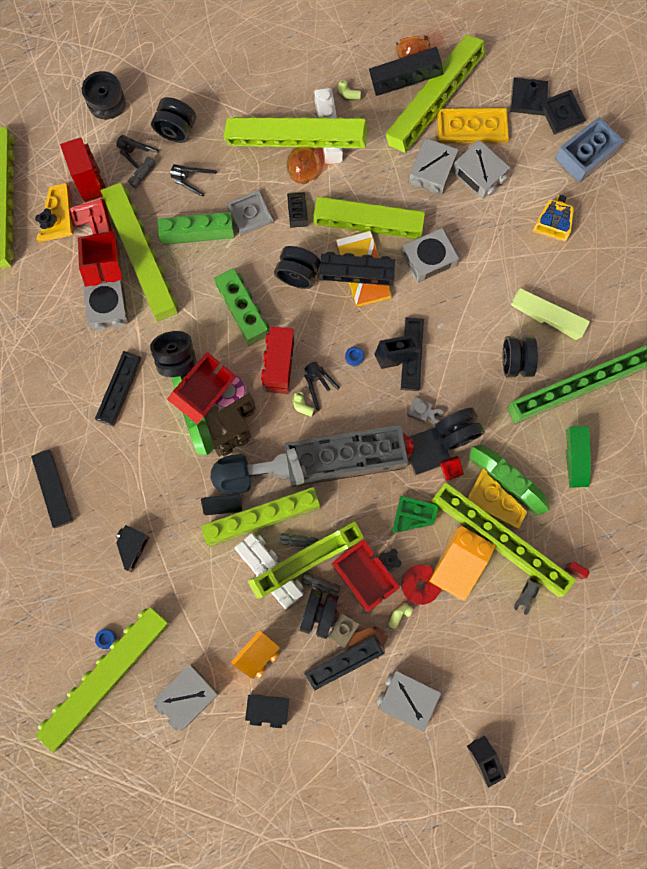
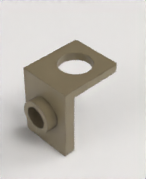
[328,614,359,648]

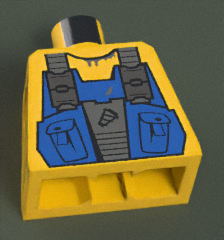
[533,195,574,241]

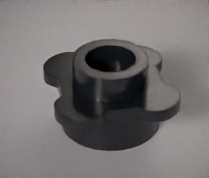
[35,208,56,229]
[379,549,402,571]

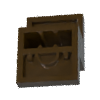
[211,393,256,457]

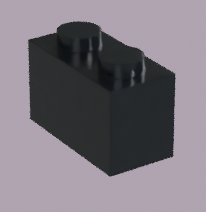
[245,694,290,728]

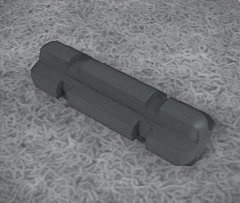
[128,156,156,188]
[280,533,318,548]
[302,573,340,596]

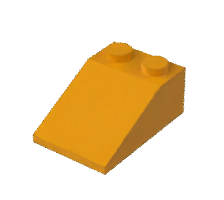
[429,526,496,601]
[231,630,280,679]

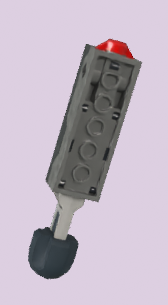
[210,425,414,494]

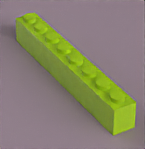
[386,34,486,153]
[223,116,369,148]
[0,127,15,267]
[100,182,178,322]
[431,482,576,597]
[35,607,170,752]

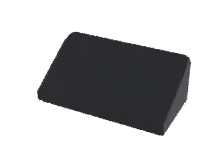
[201,494,242,515]

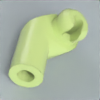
[337,80,361,100]
[292,391,315,417]
[387,603,413,629]

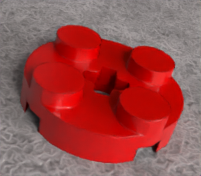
[401,565,441,605]

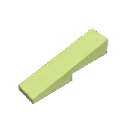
[511,288,590,340]

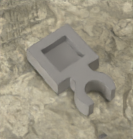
[407,397,444,424]
[287,448,307,485]

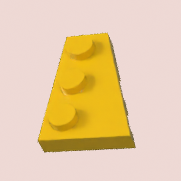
[36,183,74,242]
[467,468,527,530]

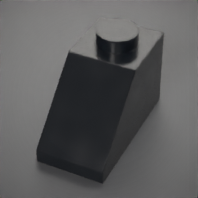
[374,335,421,369]
[116,525,150,573]
[467,735,506,788]

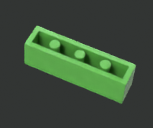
[158,212,234,245]

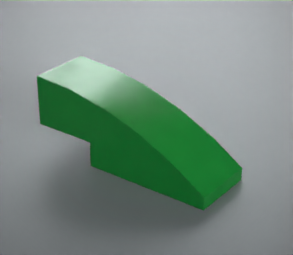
[566,426,591,488]

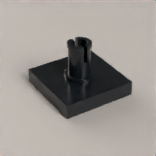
[510,77,548,116]

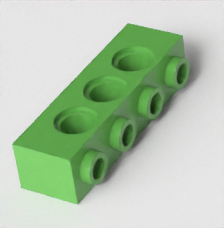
[214,268,270,346]

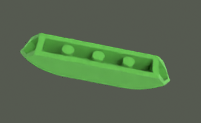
[171,373,214,455]
[469,444,550,515]

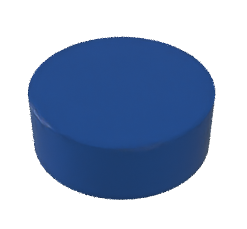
[345,347,364,367]
[95,629,117,649]

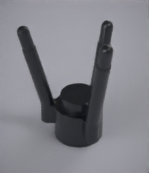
[116,135,159,169]
[170,164,217,197]
[304,361,340,411]

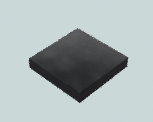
[539,90,586,135]
[409,427,450,476]

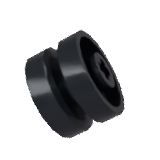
[81,71,126,120]
[151,97,197,143]
[274,246,320,289]
[150,331,197,378]
[502,335,538,378]
[435,407,485,450]
[299,588,339,639]

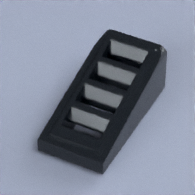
[287,192,308,228]

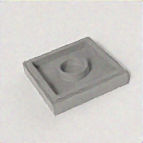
[226,190,274,236]

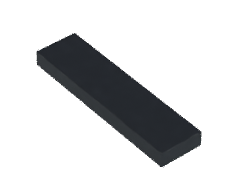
[400,317,424,391]
[95,351,142,427]
[31,449,73,529]
[304,634,385,691]

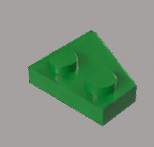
[391,496,439,533]

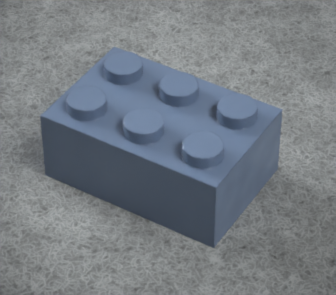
[555,117,624,183]

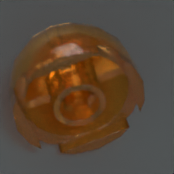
[396,36,431,59]
[286,147,322,184]

